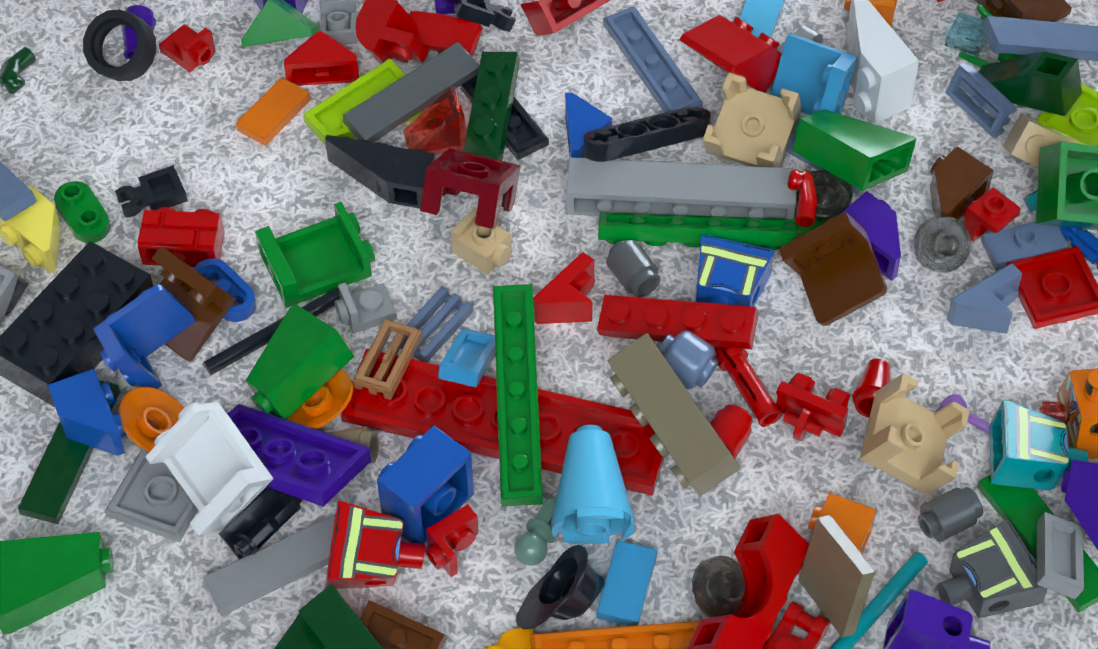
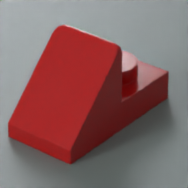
[533,252,595,324]

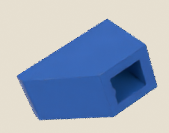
[48,369,127,456]

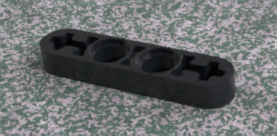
[583,107,711,162]

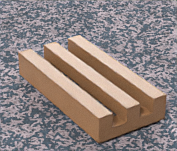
[353,319,422,400]

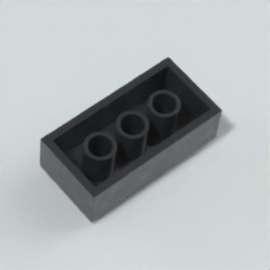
[0,241,153,407]

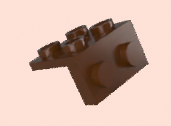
[779,212,887,326]

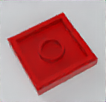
[1005,246,1098,329]

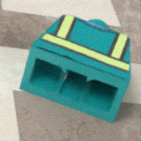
[989,400,1088,491]

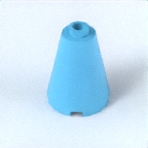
[551,425,635,544]

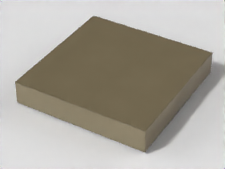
[798,515,875,638]

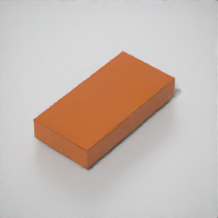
[236,77,311,146]

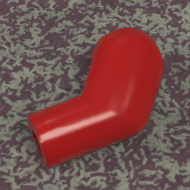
[787,169,818,227]

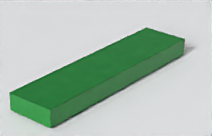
[977,474,1098,613]

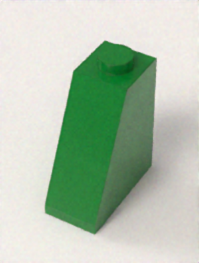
[793,109,916,191]
[245,304,355,420]
[0,532,113,634]

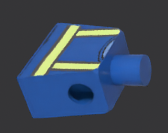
[696,234,774,307]

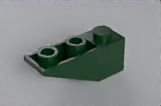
[978,51,1082,116]

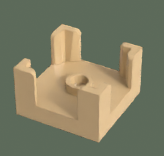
[703,73,802,167]
[860,373,970,494]

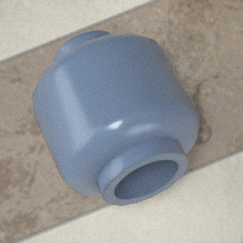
[659,330,719,390]

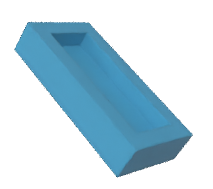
[438,328,495,388]
[596,540,658,626]

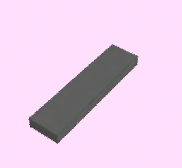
[343,42,479,143]

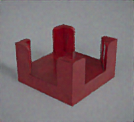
[420,148,521,229]

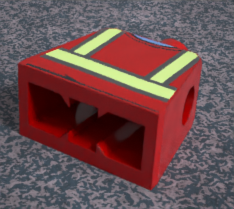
[325,501,425,589]

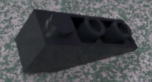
[325,135,435,209]

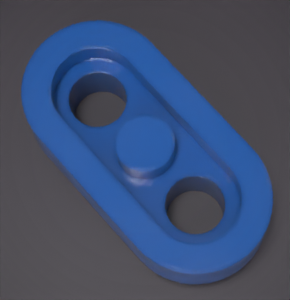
[194,258,256,322]

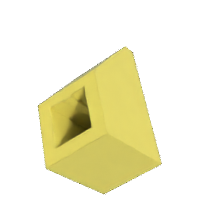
[0,185,61,274]

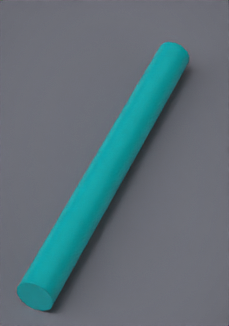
[829,552,928,649]

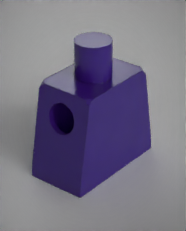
[883,589,991,649]

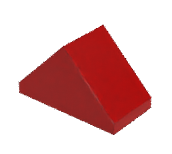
[284,30,359,86]

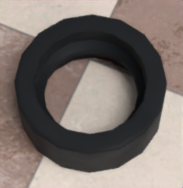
[83,9,156,81]

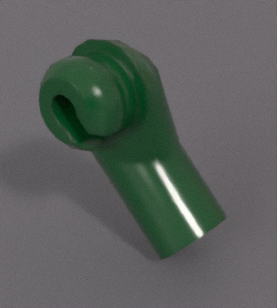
[0,47,36,94]

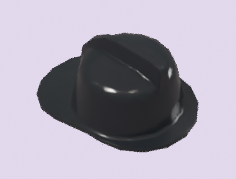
[515,544,605,630]

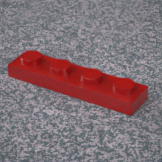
[597,295,759,350]

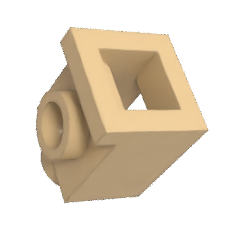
[451,207,512,275]

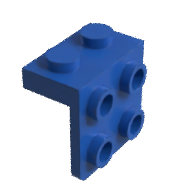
[93,285,195,389]

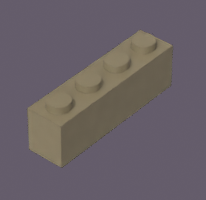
[607,333,741,496]

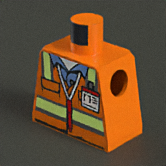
[1057,368,1098,459]

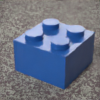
[377,426,474,544]

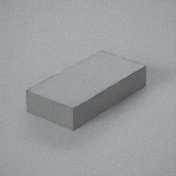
[1037,512,1084,599]

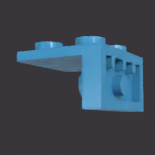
[771,33,858,115]

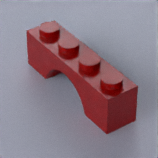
[687,513,809,649]

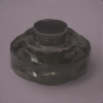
[796,170,853,220]
[913,216,971,273]
[692,555,745,618]

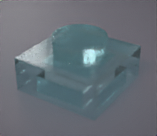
[945,12,987,57]

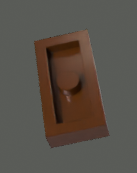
[360,600,448,649]

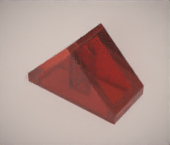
[403,87,466,154]

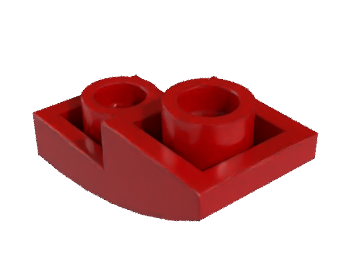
[406,11,483,57]

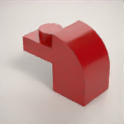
[355,0,429,64]

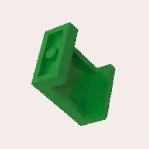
[255,202,375,308]

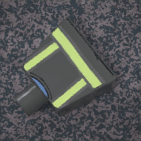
[937,520,1048,618]

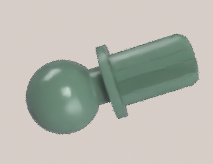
[514,497,557,566]

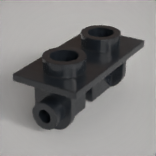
[219,487,303,560]

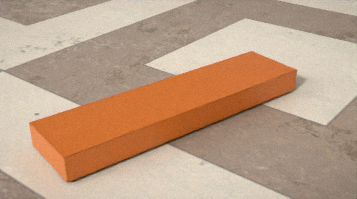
[530,621,700,649]

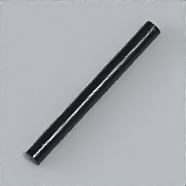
[203,288,340,376]

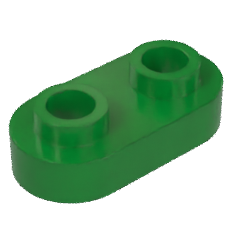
[54,181,111,243]

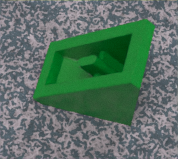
[241,0,319,47]

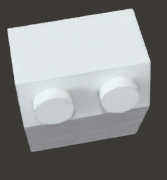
[846,0,919,123]

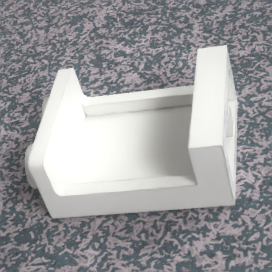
[145,402,273,536]

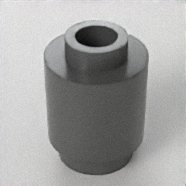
[606,240,660,297]
[918,487,983,542]

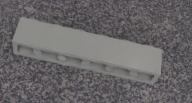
[566,157,796,219]

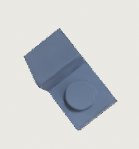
[947,263,1022,334]

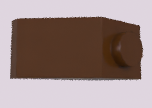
[930,146,994,235]

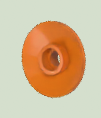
[286,369,353,429]
[118,387,184,452]

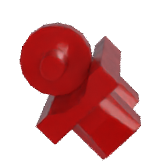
[776,372,850,441]

